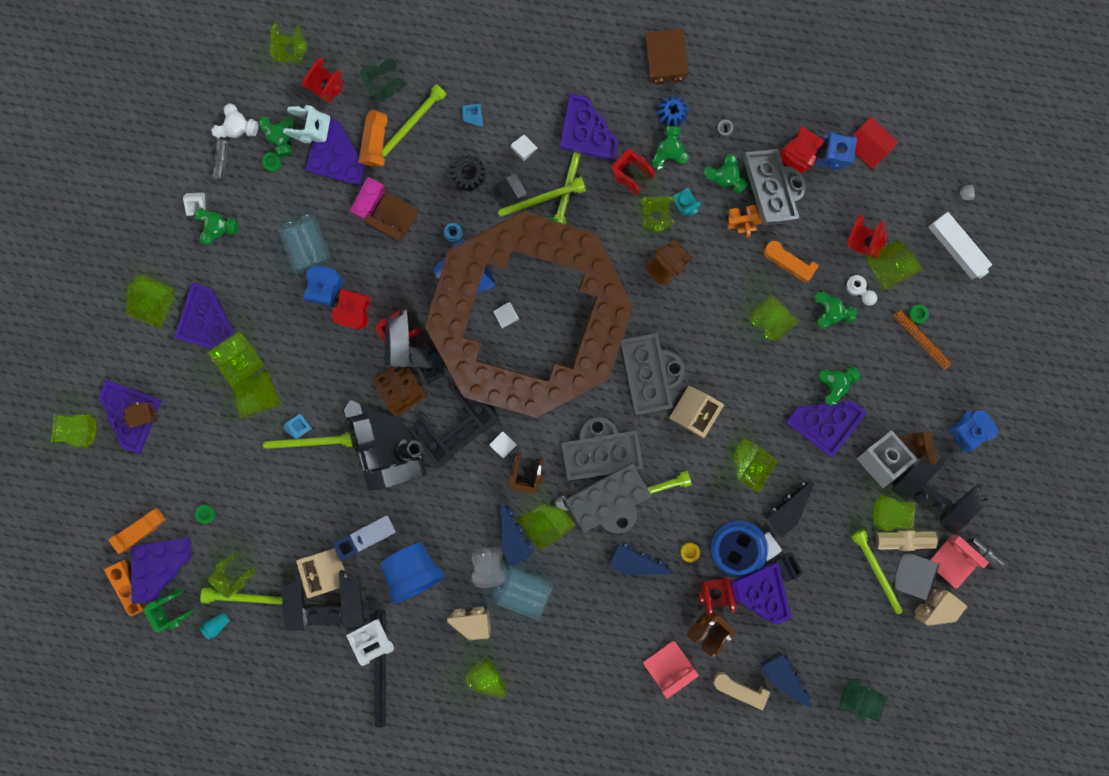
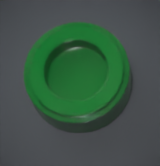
[262,152,282,172]
[908,304,929,324]
[195,504,216,524]

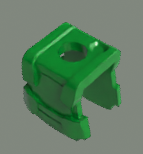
[144,589,194,633]

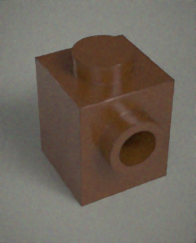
[124,401,158,428]

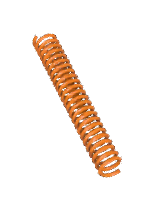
[892,310,951,370]

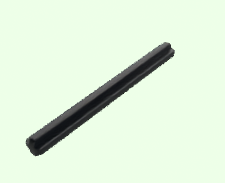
[375,611,386,728]

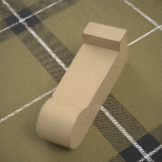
[713,672,770,710]

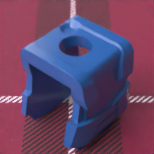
[814,131,857,169]
[304,266,344,308]
[947,409,998,452]

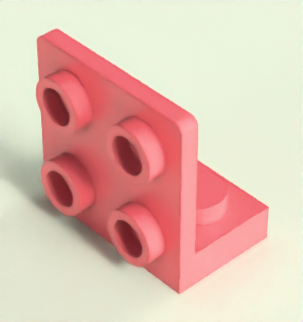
[930,535,989,589]
[643,641,699,699]

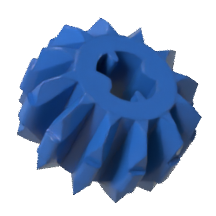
[657,95,690,127]

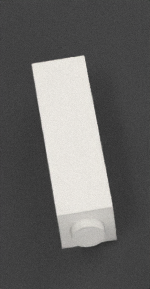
[928,212,992,279]

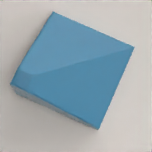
[462,104,483,126]
[282,414,312,439]

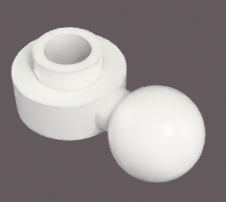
[846,275,877,306]

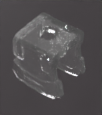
[471,546,508,588]

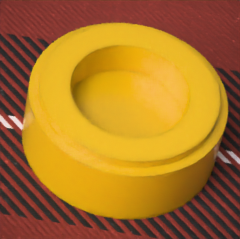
[680,542,700,562]

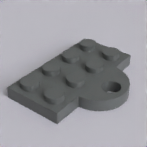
[742,149,806,226]
[621,333,685,415]
[561,417,643,481]
[565,462,652,534]

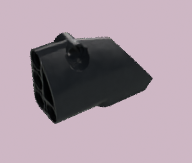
[343,400,427,491]

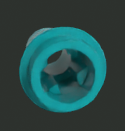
[199,612,230,640]

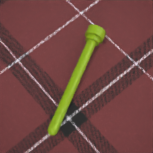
[382,84,447,158]
[554,152,581,224]
[498,177,586,216]
[263,432,353,449]
[647,471,692,494]
[850,529,903,614]
[200,588,283,605]

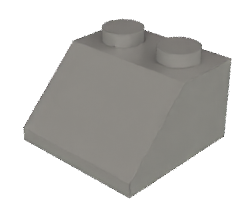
[857,430,918,488]

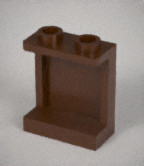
[644,29,688,85]

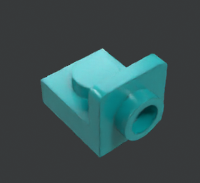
[671,188,701,218]

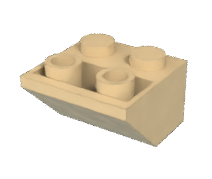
[669,386,724,438]
[296,548,347,598]
[914,587,967,625]
[447,606,491,640]

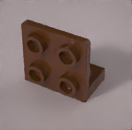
[365,192,419,243]
[372,366,428,417]
[898,431,937,476]

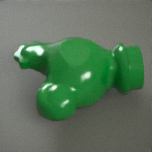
[258,116,296,157]
[652,126,689,170]
[703,154,749,195]
[193,208,238,245]
[814,291,857,329]
[818,366,860,406]

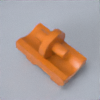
[727,205,762,238]

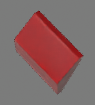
[853,117,898,169]

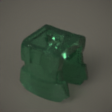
[360,57,406,101]
[839,678,889,722]

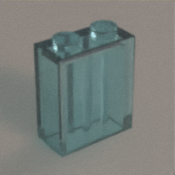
[278,214,333,274]
[493,565,554,621]

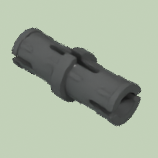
[212,140,229,180]
[968,537,1006,571]

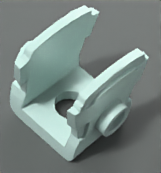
[283,105,330,143]

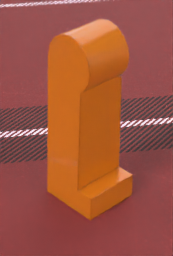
[358,110,388,167]
[764,241,819,283]
[108,508,166,554]
[104,559,146,616]

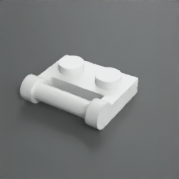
[346,619,394,666]

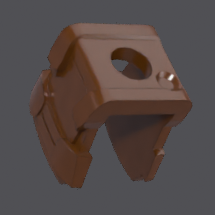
[645,238,693,286]
[509,451,545,494]
[686,609,735,657]

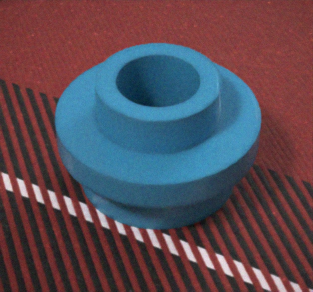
[443,223,463,242]

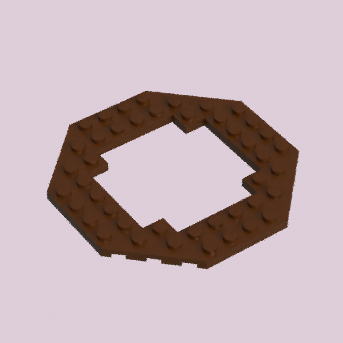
[425,211,633,418]

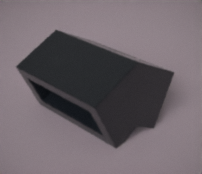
[497,174,527,205]
[774,552,803,583]

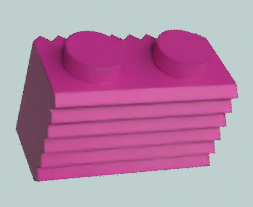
[349,177,386,220]

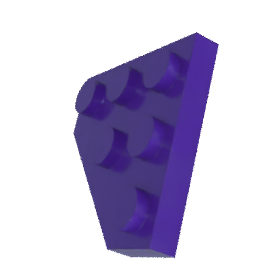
[559,93,619,162]
[305,119,366,186]
[174,283,237,355]
[99,380,162,454]
[785,401,867,458]
[131,537,192,604]
[731,562,791,625]

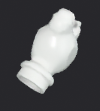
[212,104,259,139]

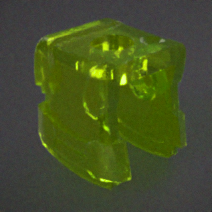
[269,23,307,63]
[640,196,676,232]
[50,414,97,449]
[873,495,916,531]
[208,551,257,598]

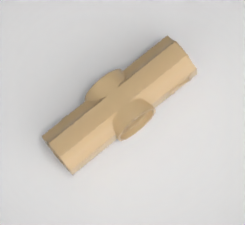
[875,530,938,551]

